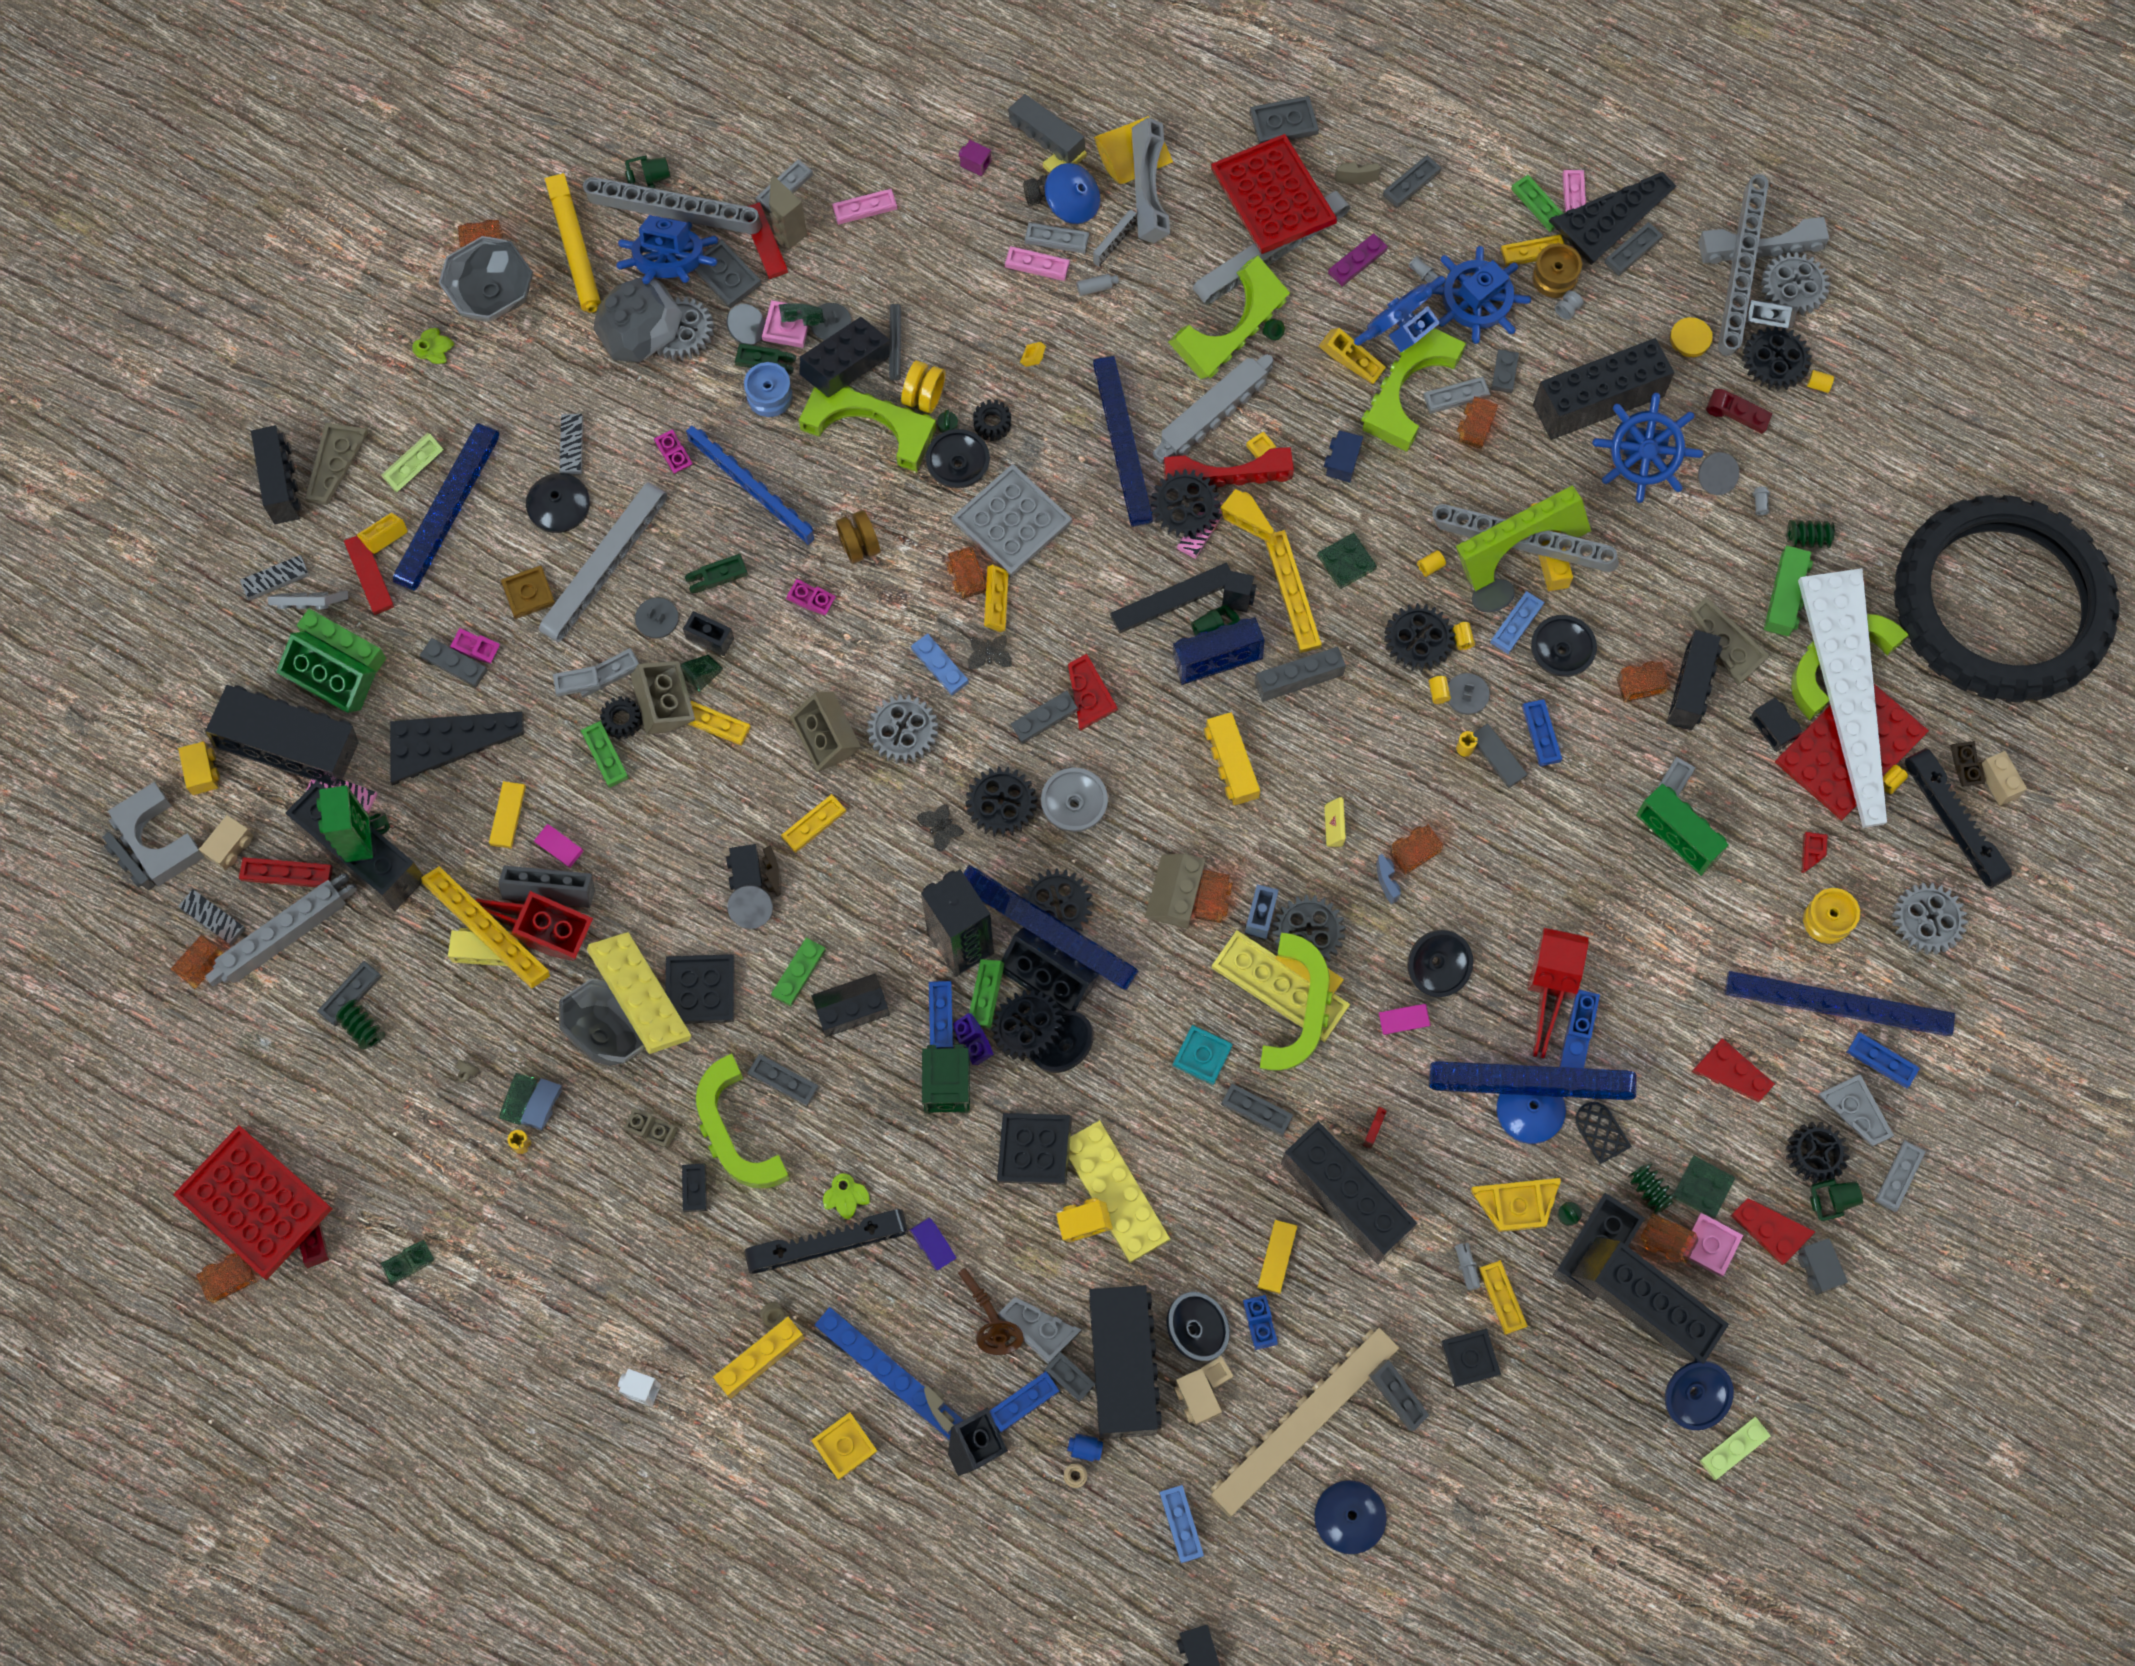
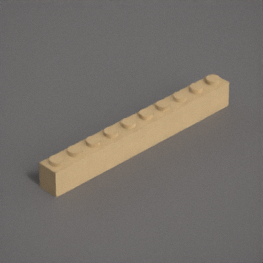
[1210,1328,1399,1518]

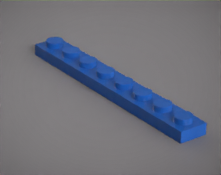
[686,426,814,545]
[814,1307,963,1440]

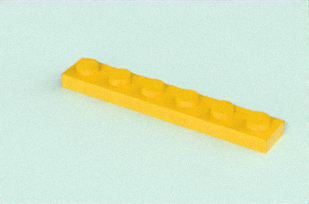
[1264,530,1322,653]

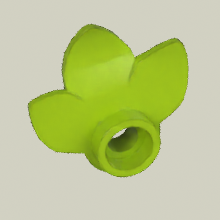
[412,328,454,364]
[823,1173,870,1220]

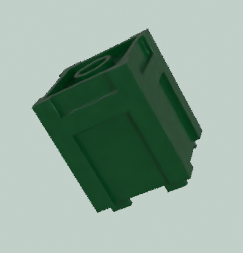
[922,1044,970,1113]

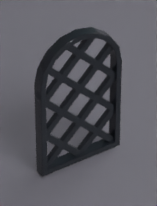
[1575,1102,1632,1165]

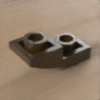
[1950,741,1985,787]
[762,845,781,897]

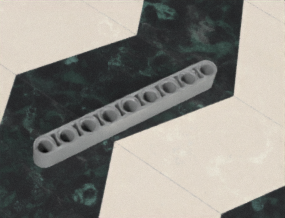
[1718,174,1768,356]
[583,177,762,234]
[1193,191,1351,305]
[539,482,667,642]
[1432,504,1619,572]

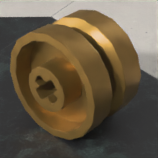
[1532,243,1582,298]
[835,509,881,564]

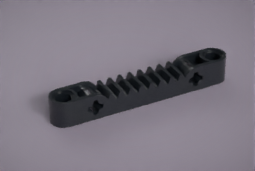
[1905,748,2012,889]
[744,1209,908,1274]

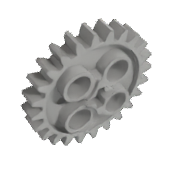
[1761,252,1830,316]
[657,297,715,361]
[867,694,939,764]
[1892,883,1968,955]

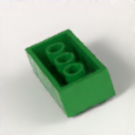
[276,631,377,713]
[1636,783,1729,876]
[316,785,373,862]

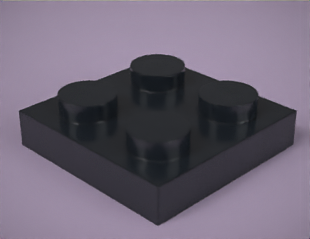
[1441,1328,1501,1388]

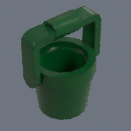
[625,155,671,188]
[1191,605,1241,642]
[1810,1179,1863,1221]

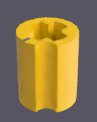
[1807,370,1834,393]
[1417,550,1446,577]
[1453,622,1475,650]
[1428,676,1451,704]
[1456,731,1478,757]
[1883,765,1908,794]
[507,1130,531,1154]

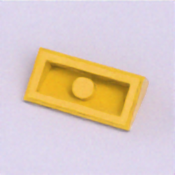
[357,513,408,554]

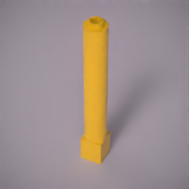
[544,173,601,313]

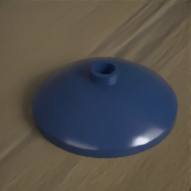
[1665,1361,1734,1430]
[1314,1480,1387,1555]

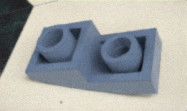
[1376,854,1401,905]
[521,1078,562,1131]

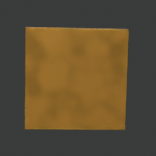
[500,565,555,619]

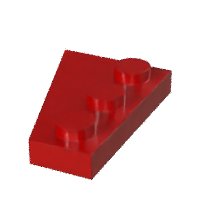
[1068,654,1118,731]
[1692,1038,1775,1102]
[1730,1198,1815,1266]

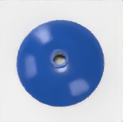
[1045,163,1100,224]
[1496,1076,1566,1144]

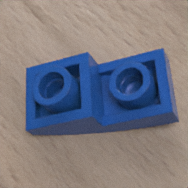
[1243,1295,1278,1350]

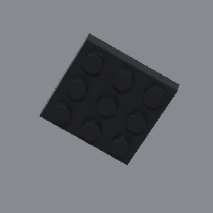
[665,954,735,1024]
[997,1113,1072,1185]

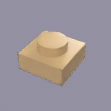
[1202,1356,1234,1390]

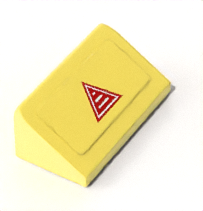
[1324,797,1346,847]

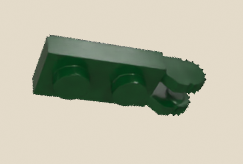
[735,343,796,374]
[685,554,748,594]

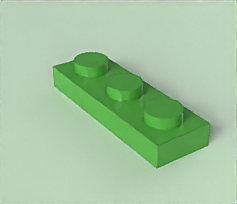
[1511,175,1564,232]
[581,721,629,788]
[771,937,826,1007]
[969,959,1004,1028]

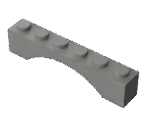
[1132,117,1170,244]
[1698,217,1829,264]

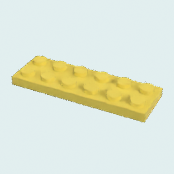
[1211,930,1350,1042]
[587,932,691,1054]
[1069,1120,1170,1263]

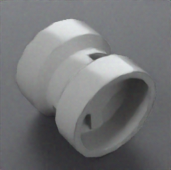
[1555,290,1584,320]

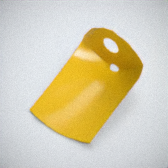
[1094,116,1173,184]

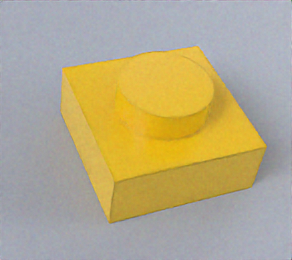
[1020,342,1046,367]
[1246,431,1276,459]

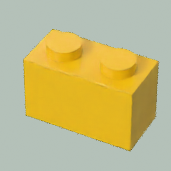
[178,741,220,795]
[1056,1198,1113,1243]

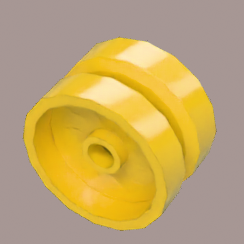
[901,360,946,414]
[1803,888,1860,944]

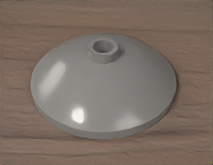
[1041,768,1108,832]

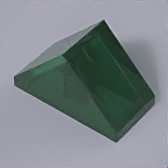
[680,654,723,692]

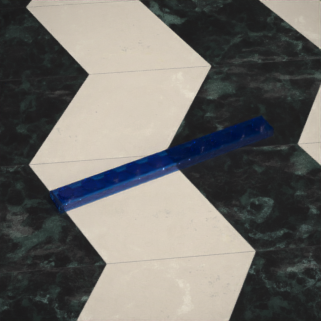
[1724,971,1955,1037]

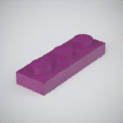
[1328,233,1388,287]

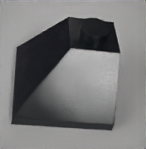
[948,1407,1008,1476]

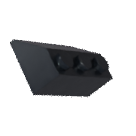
[811,973,890,1038]

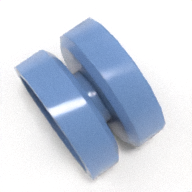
[744,362,793,417]

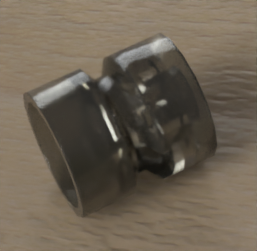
[1023,174,1049,207]

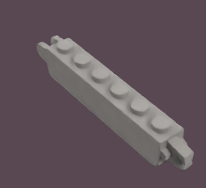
[1153,354,1274,464]
[205,874,357,987]

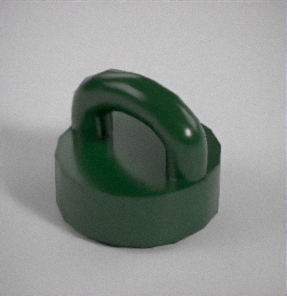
[1262,319,1285,341]
[937,410,958,432]
[369,812,390,835]
[1557,1202,1582,1226]

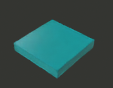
[1172,1025,1233,1086]

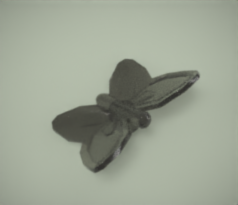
[968,635,1012,670]
[917,804,964,852]

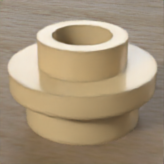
[1064,1463,1087,1488]

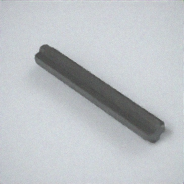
[889,304,901,381]

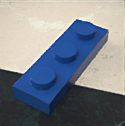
[1522,699,1562,767]
[929,981,953,1049]
[1846,1032,1920,1089]
[989,1372,1060,1433]

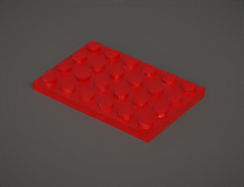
[1211,134,1337,254]
[1775,684,1929,821]
[173,1125,333,1281]

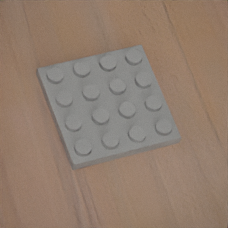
[951,464,1072,577]

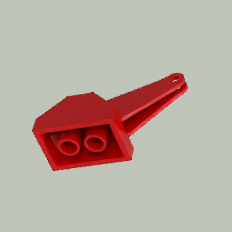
[475,891,593,961]
[1528,927,1589,1059]

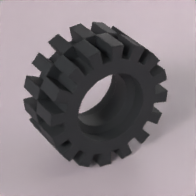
[973,399,1011,441]
[600,696,642,739]

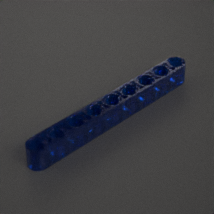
[1093,355,1153,527]
[393,423,499,591]
[963,865,1139,990]
[1429,1061,1637,1100]

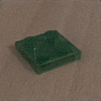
[1317,532,1377,589]
[1674,1155,1735,1219]

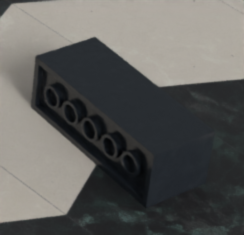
[1533,338,1675,440]
[205,685,359,787]
[285,781,423,912]
[921,869,994,977]
[1281,1121,1418,1265]
[1571,1237,1729,1364]
[1089,1285,1162,1439]

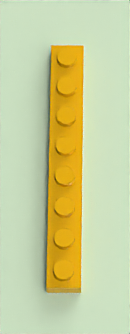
[421,866,550,989]

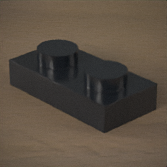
[682,1163,707,1212]

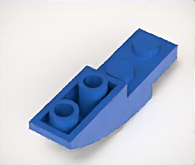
[1557,990,1600,1085]

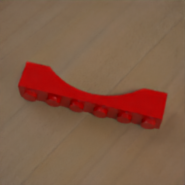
[1163,447,1294,489]

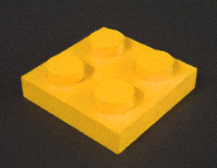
[811,1412,878,1480]

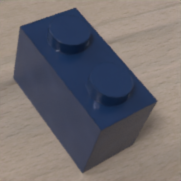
[1324,430,1363,483]

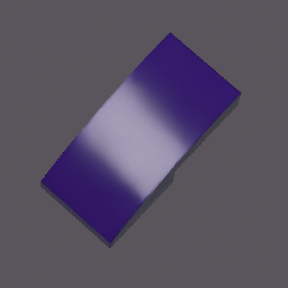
[953,1013,994,1065]
[909,1217,956,1271]

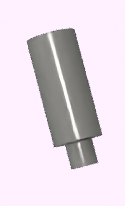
[1076,274,1119,296]

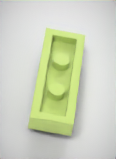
[381,433,444,492]
[1700,1417,1771,1480]

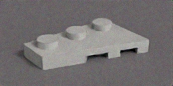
[268,591,349,609]
[1818,1074,1894,1147]
[998,1297,1082,1365]

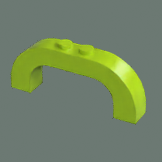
[1791,614,1908,720]
[1260,933,1333,1071]
[696,1053,790,1188]

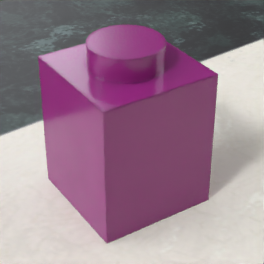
[958,140,992,176]

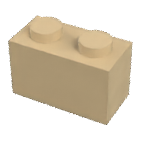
[1982,751,2027,806]
[199,815,253,871]
[1173,1368,1222,1427]

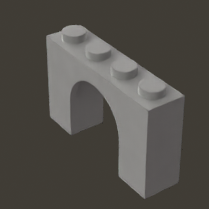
[108,782,205,887]

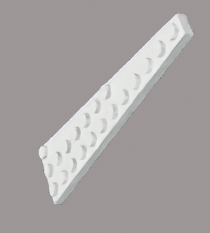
[1798,568,1887,828]

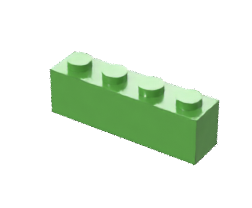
[1763,545,1813,637]
[296,609,387,673]

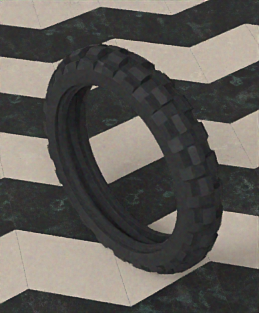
[1894,495,2120,702]

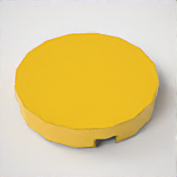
[1670,317,1713,358]

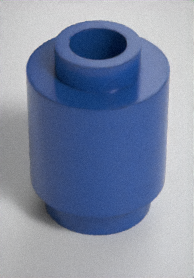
[1067,1433,1103,1462]

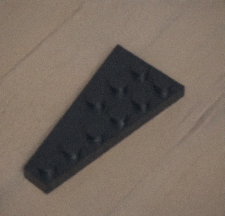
[1549,172,1676,265]
[390,711,524,786]

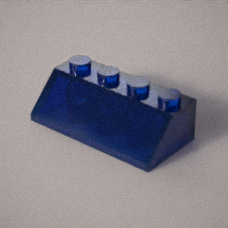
[1173,617,1265,685]

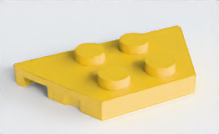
[1471,1178,1561,1232]

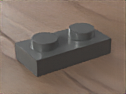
[1491,349,1519,393]
[1044,1352,1095,1403]

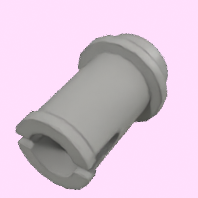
[1753,487,1770,516]

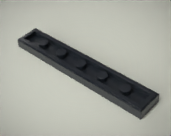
[1110,562,1231,634]

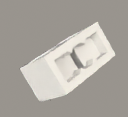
[618,1369,661,1407]

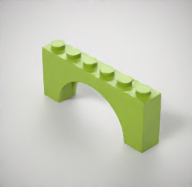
[1168,255,1290,380]
[1361,328,1466,452]
[798,386,936,472]
[1456,485,1591,591]

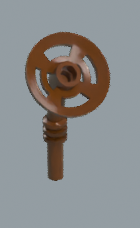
[958,1268,1023,1355]

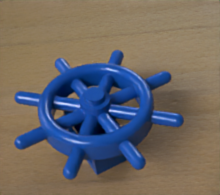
[616,215,718,284]
[1432,246,1531,344]
[1354,276,1446,352]
[1592,393,1704,503]

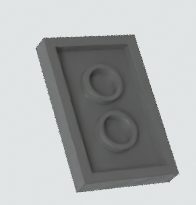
[1250,96,1319,144]
[693,239,762,308]

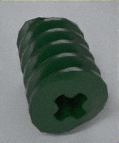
[1786,520,1835,548]
[336,999,385,1050]
[1628,1162,1675,1215]

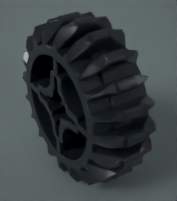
[1785,1122,1850,1184]

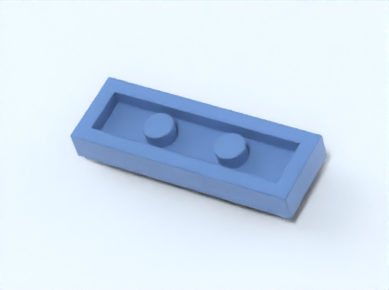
[1490,591,1545,654]
[911,633,969,696]
[1159,1485,1204,1564]

